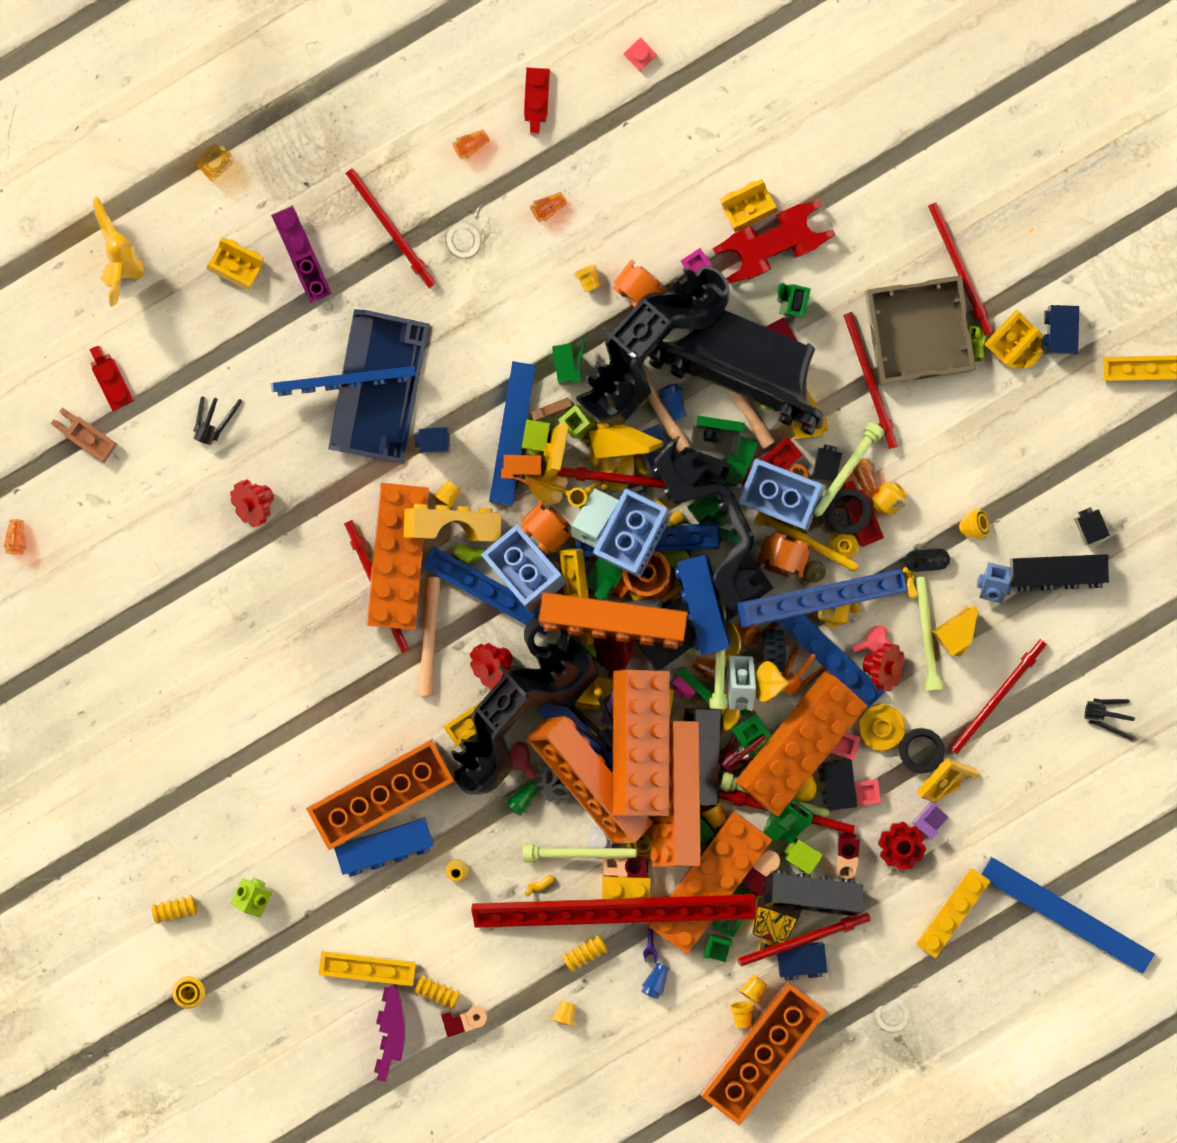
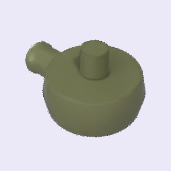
[800,561,826,587]

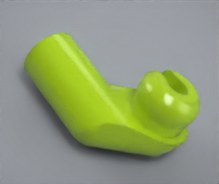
[968,325,987,362]
[453,544,487,563]

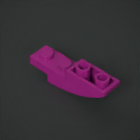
[271,205,332,303]
[374,984,405,1082]

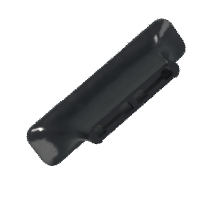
[648,310,824,435]

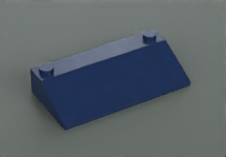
[328,309,429,463]

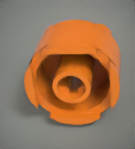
[613,259,668,307]
[520,499,572,554]
[756,532,810,579]
[623,551,675,600]

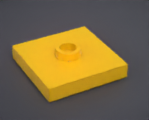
[540,423,569,481]

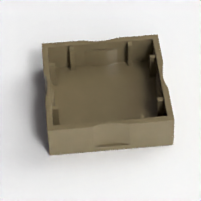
[865,275,976,385]

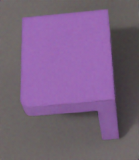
[912,801,948,839]

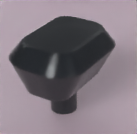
[702,427,721,442]

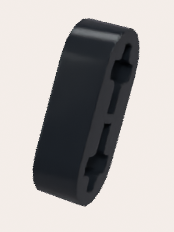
[904,549,950,572]

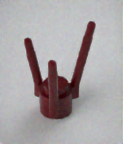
[719,734,766,773]

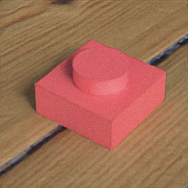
[623,37,657,72]
[830,733,861,760]
[855,779,881,806]

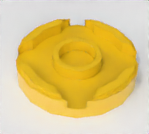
[858,704,906,751]

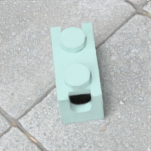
[571,488,619,548]
[726,656,756,710]

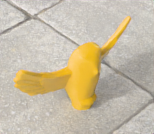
[93,197,144,307]

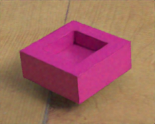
[680,248,713,274]
[672,675,696,699]

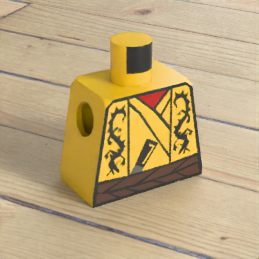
[752,895,802,951]

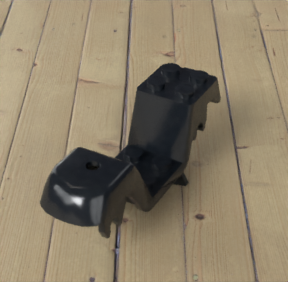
[576,265,730,425]
[652,436,766,615]
[451,634,599,795]

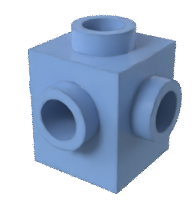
[977,562,1013,603]

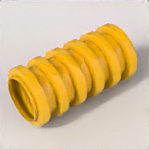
[151,895,197,925]
[563,935,608,972]
[414,975,460,1010]

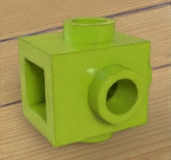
[230,878,272,918]

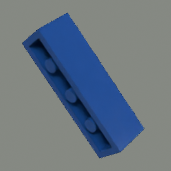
[675,554,732,655]
[334,817,434,877]

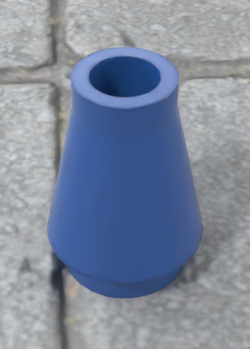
[659,383,687,420]
[641,963,670,1000]

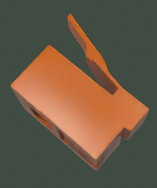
[501,455,544,489]

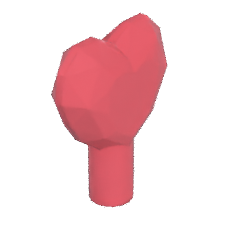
[852,625,891,654]
[509,742,537,780]

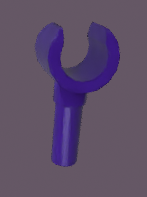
[643,928,658,963]

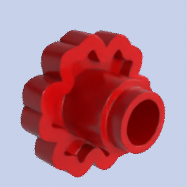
[230,479,274,527]
[470,643,513,690]
[862,643,905,692]
[878,821,926,870]

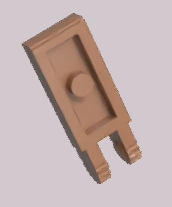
[51,407,118,463]

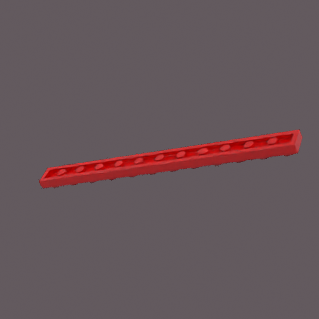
[471,894,758,928]

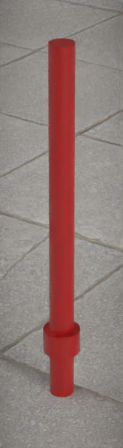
[345,168,436,289]
[928,202,994,336]
[843,312,898,450]
[557,467,700,488]
[344,520,410,654]
[950,639,1047,754]
[718,789,855,835]
[737,912,871,967]

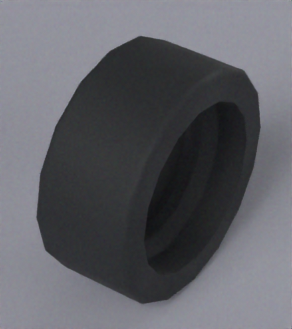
[826,488,871,534]
[524,614,568,657]
[899,728,945,774]

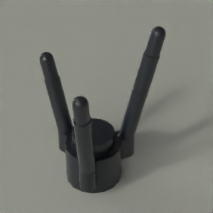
[193,396,242,445]
[572,697,613,752]
[1084,698,1135,741]

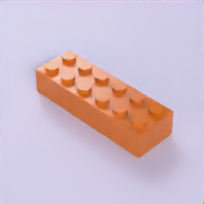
[366,483,429,631]
[539,593,687,649]
[613,670,669,816]
[735,671,868,817]
[525,716,653,844]
[650,721,700,867]
[306,738,455,850]
[648,810,772,954]
[701,981,827,1125]

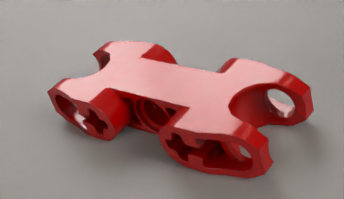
[713,199,836,284]

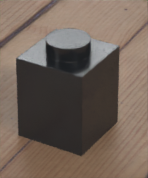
[811,444,842,481]
[1074,507,1110,545]

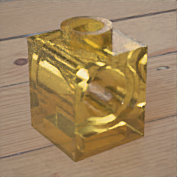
[194,143,233,183]

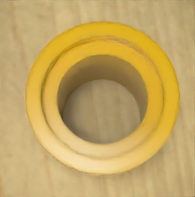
[574,264,601,292]
[432,480,461,510]
[700,799,727,828]
[738,975,767,1004]
[551,1000,577,1027]
[730,1001,754,1028]

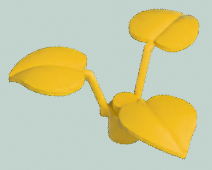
[525,454,635,559]
[714,621,789,733]

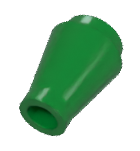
[506,780,539,817]

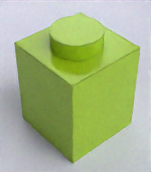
[558,405,598,440]
[522,420,550,456]
[784,838,823,874]

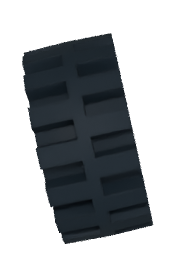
[762,630,786,672]

